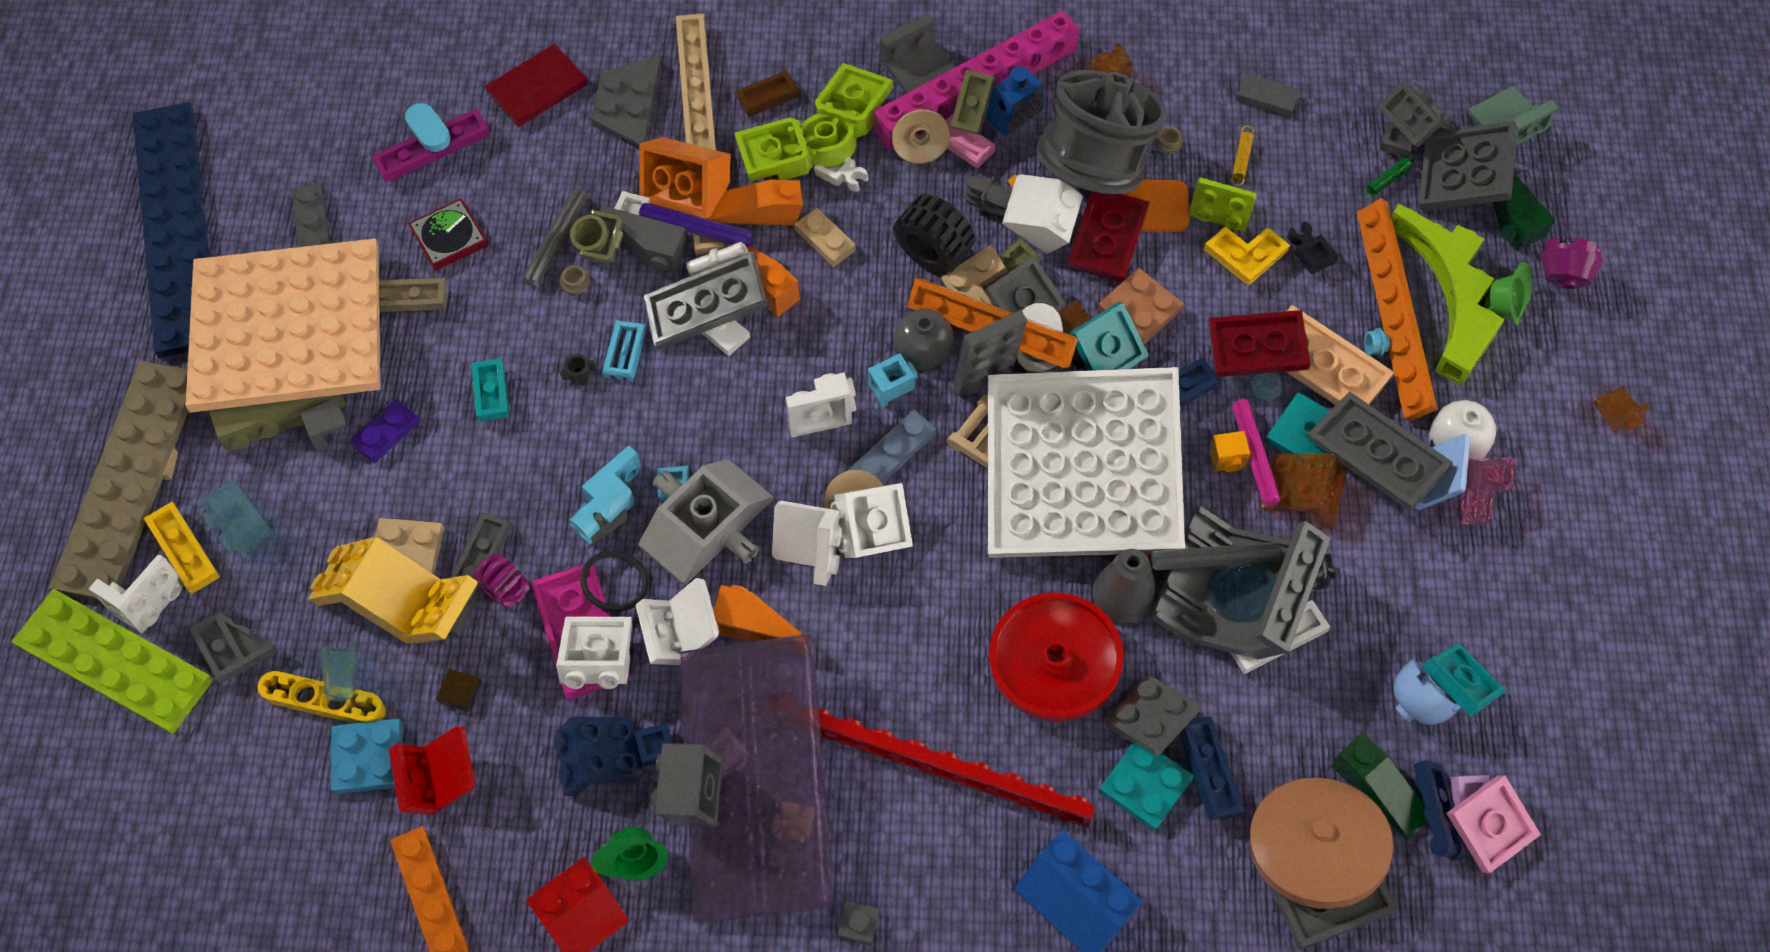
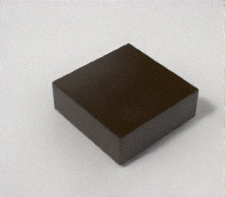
[436,669,482,712]

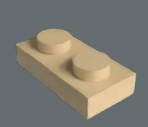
[795,208,856,267]

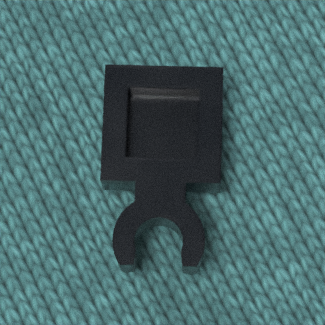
[1287,221,1339,275]

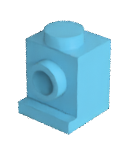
[868,353,918,407]

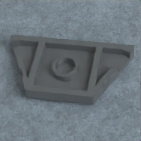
[591,56,662,150]

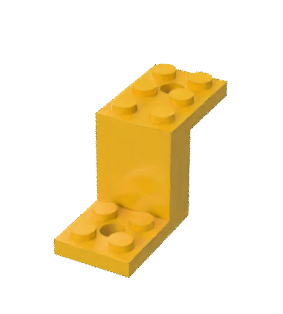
[308,536,478,644]

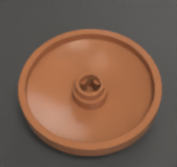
[1249,778,1393,909]

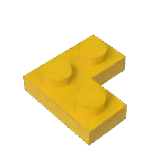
[1204,226,1290,286]

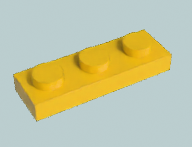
[144,501,220,595]

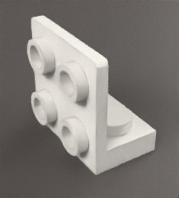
[89,555,184,634]

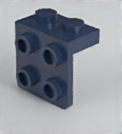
[554,717,642,796]

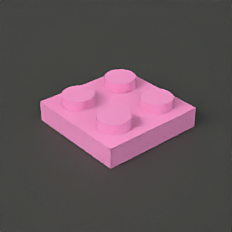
[1447,775,1541,873]

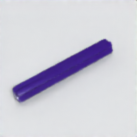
[639,203,753,248]

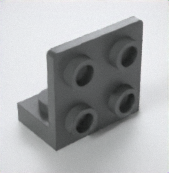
[880,14,955,93]
[1377,81,1455,147]

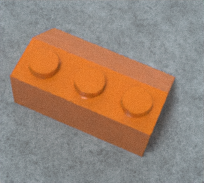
[639,137,730,219]

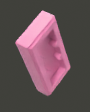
[945,115,996,169]

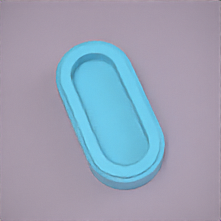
[405,103,450,152]

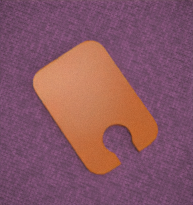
[1122,180,1190,232]

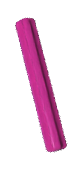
[1232,399,1281,507]

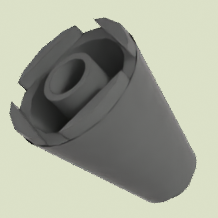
[1092,549,1158,625]

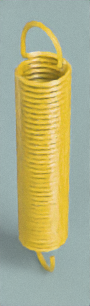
[1231,126,1254,186]

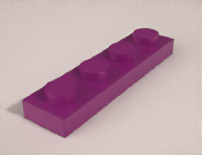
[371,108,491,183]

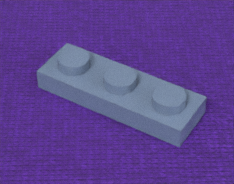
[848,410,936,484]

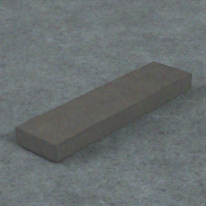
[448,512,513,638]

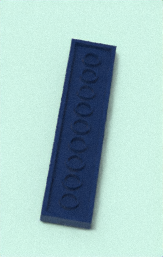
[132,102,210,358]

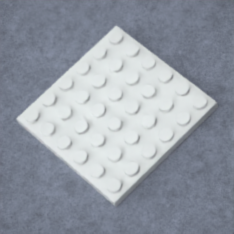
[988,367,1185,558]

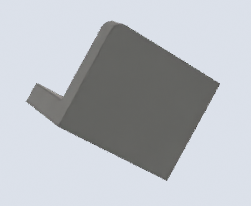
[300,398,346,451]

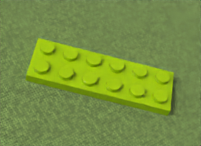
[11,589,214,735]

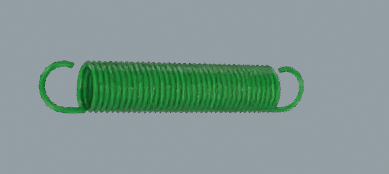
[1362,154,1416,200]

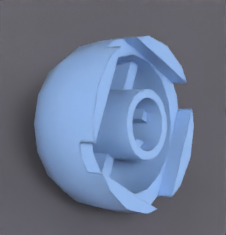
[1394,658,1462,725]

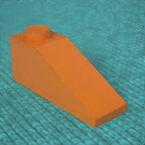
[709,180,803,225]
[747,246,800,317]
[713,585,808,656]

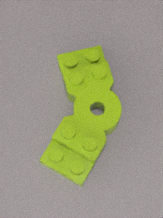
[734,63,894,182]

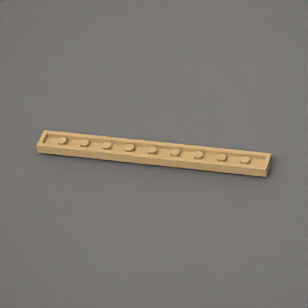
[676,14,725,256]

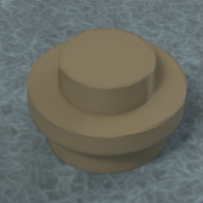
[1154,126,1183,154]
[560,265,590,295]

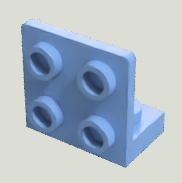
[1415,434,1470,510]

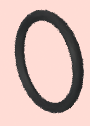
[580,551,649,612]

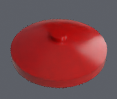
[989,592,1123,721]

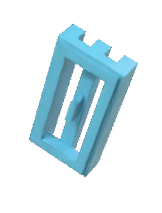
[602,320,647,381]

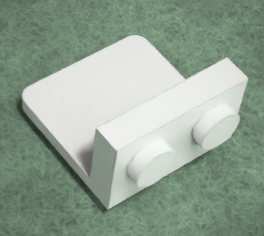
[772,501,842,586]
[636,578,719,665]

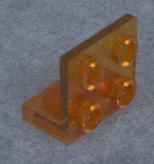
[1261,453,1347,528]

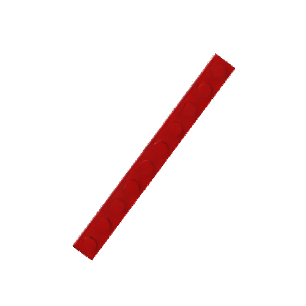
[767,696,1095,828]

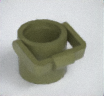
[570,210,623,264]

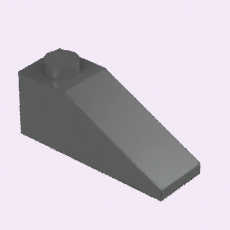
[600,205,688,273]

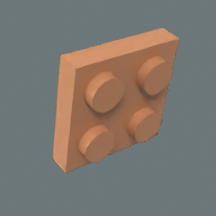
[1097,268,1184,344]

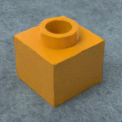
[1209,431,1250,473]

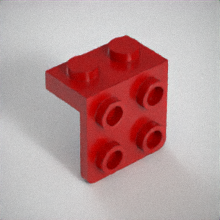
[389,726,475,815]

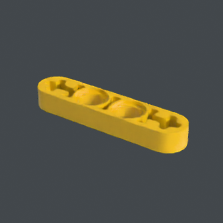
[257,671,386,723]

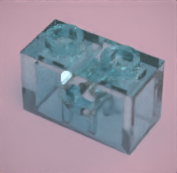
[200,479,275,559]

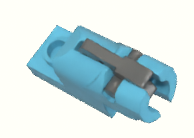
[569,446,641,545]

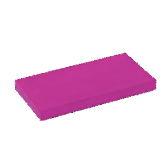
[530,564,631,701]

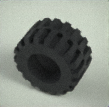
[893,194,975,274]

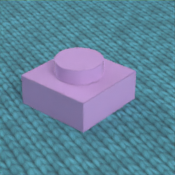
[1451,775,1489,806]

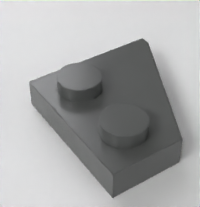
[189,612,279,684]

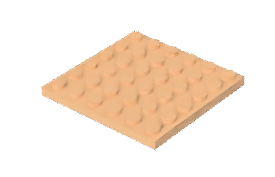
[186,238,380,413]

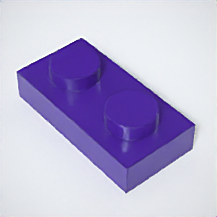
[350,399,420,464]

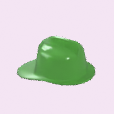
[1484,262,1533,325]

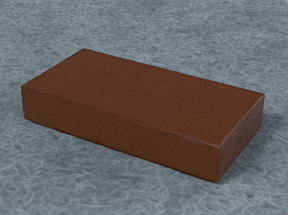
[735,70,799,117]

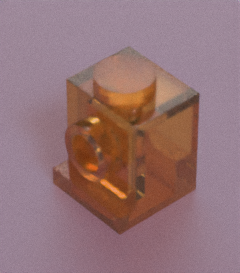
[1086,43,1133,79]

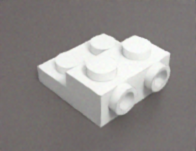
[786,372,856,437]
[831,483,913,558]
[556,617,633,689]

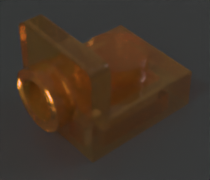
[1594,386,1650,433]

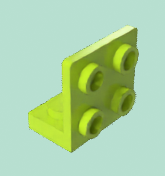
[1189,177,1256,232]

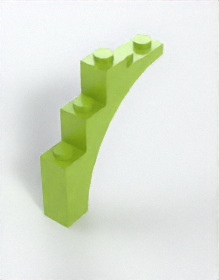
[1391,204,1505,387]

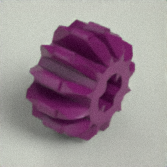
[473,554,530,608]

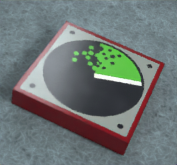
[408,198,488,271]

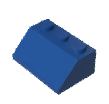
[1014,829,1143,952]

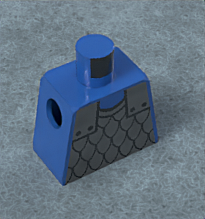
[986,67,1045,137]

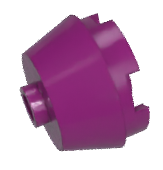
[1540,238,1604,289]

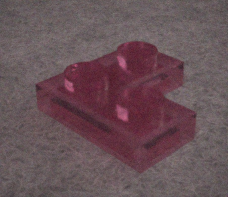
[1461,457,1516,525]

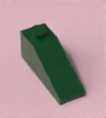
[1493,173,1555,251]
[1331,732,1427,840]

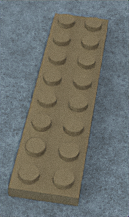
[49,361,188,601]

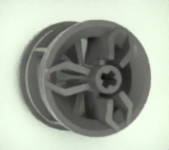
[1036,70,1167,194]

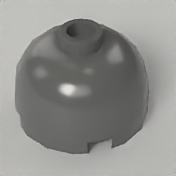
[894,309,954,371]

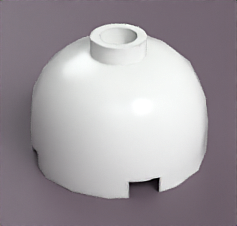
[1429,400,1496,464]

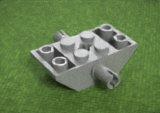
[638,459,774,586]

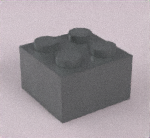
[652,743,723,828]

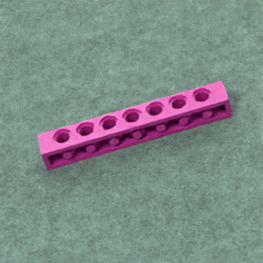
[874,10,1079,151]

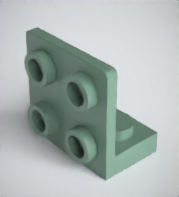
[1468,86,1559,145]

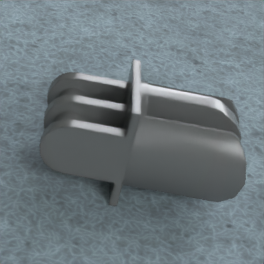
[965,176,1012,218]

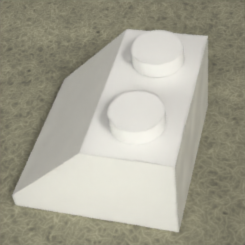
[1002,174,1083,254]

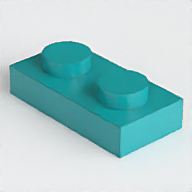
[471,358,510,422]

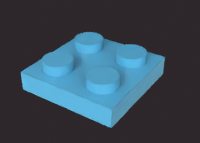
[331,718,402,795]

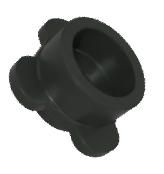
[560,354,596,386]

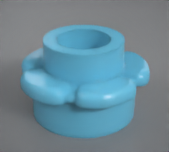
[1364,328,1390,358]

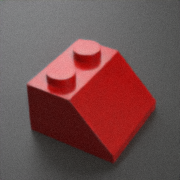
[526,857,630,952]

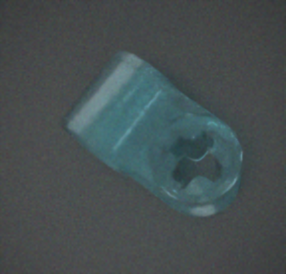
[322,645,357,701]

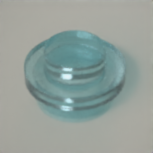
[1251,373,1282,401]

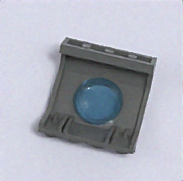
[1149,506,1331,660]

